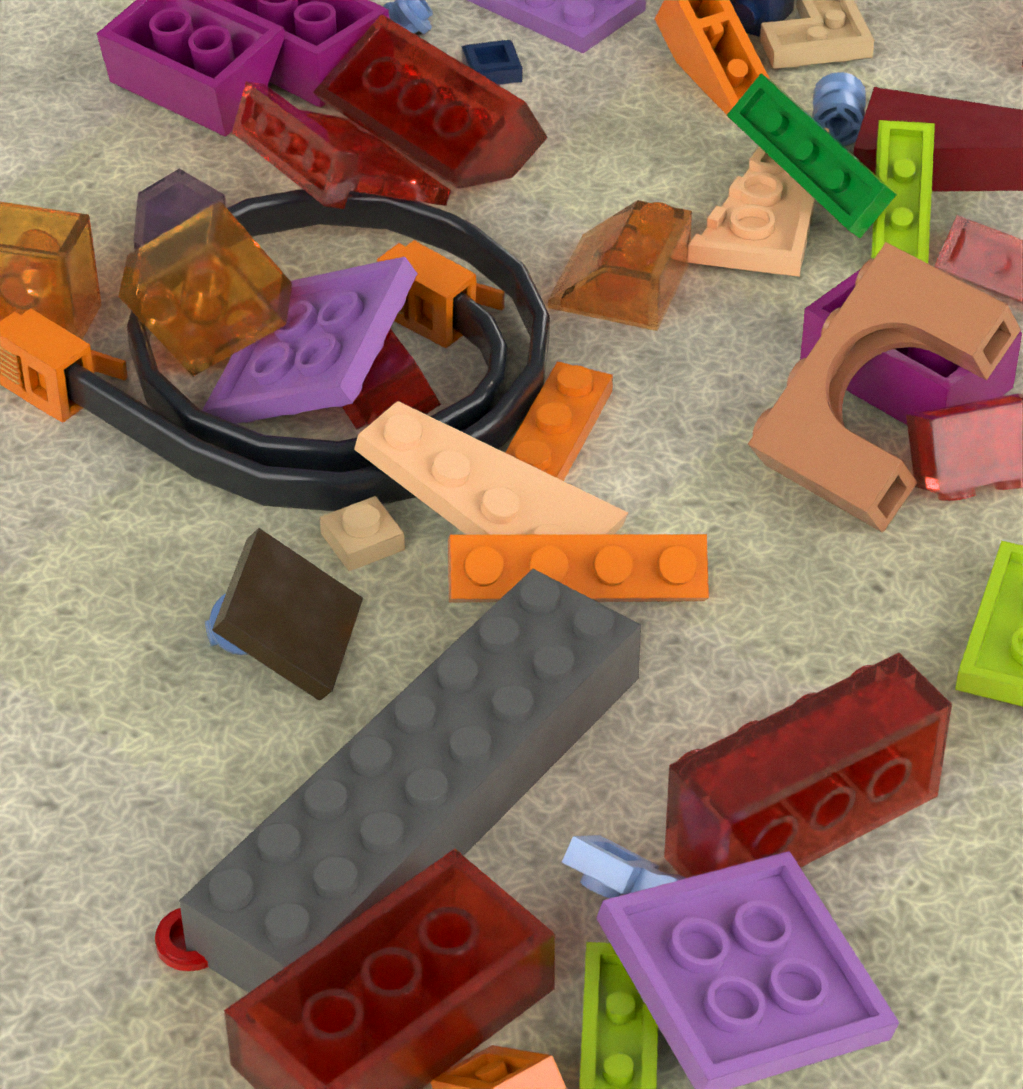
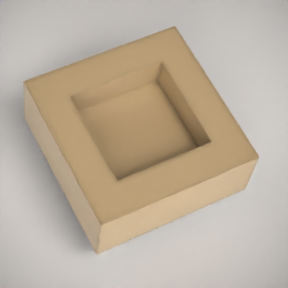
[320,496,405,571]

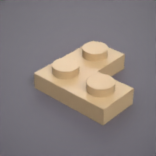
[760,0,875,69]

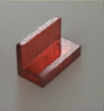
[934,215,1023,304]

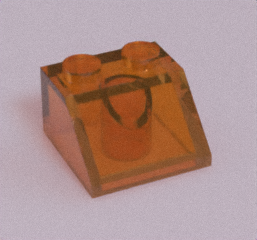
[548,200,692,331]

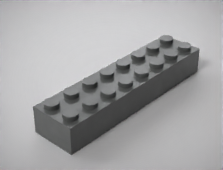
[179,569,641,1024]

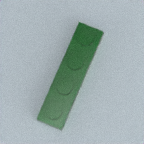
[726,73,897,238]

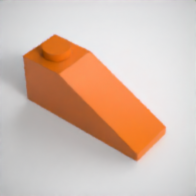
[654,0,770,115]

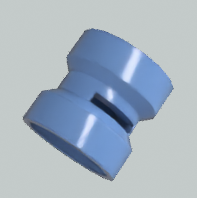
[812,72,866,146]

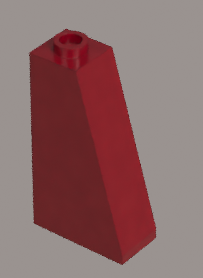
[853,87,1023,192]

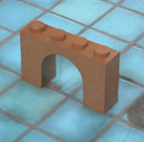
[748,242,1021,532]

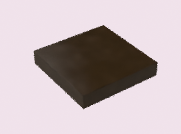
[212,528,363,700]

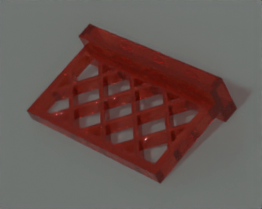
[232,81,451,209]

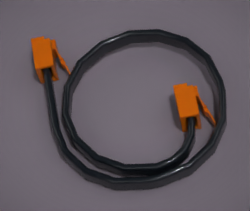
[0,186,550,511]

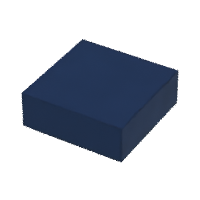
[461,39,523,88]

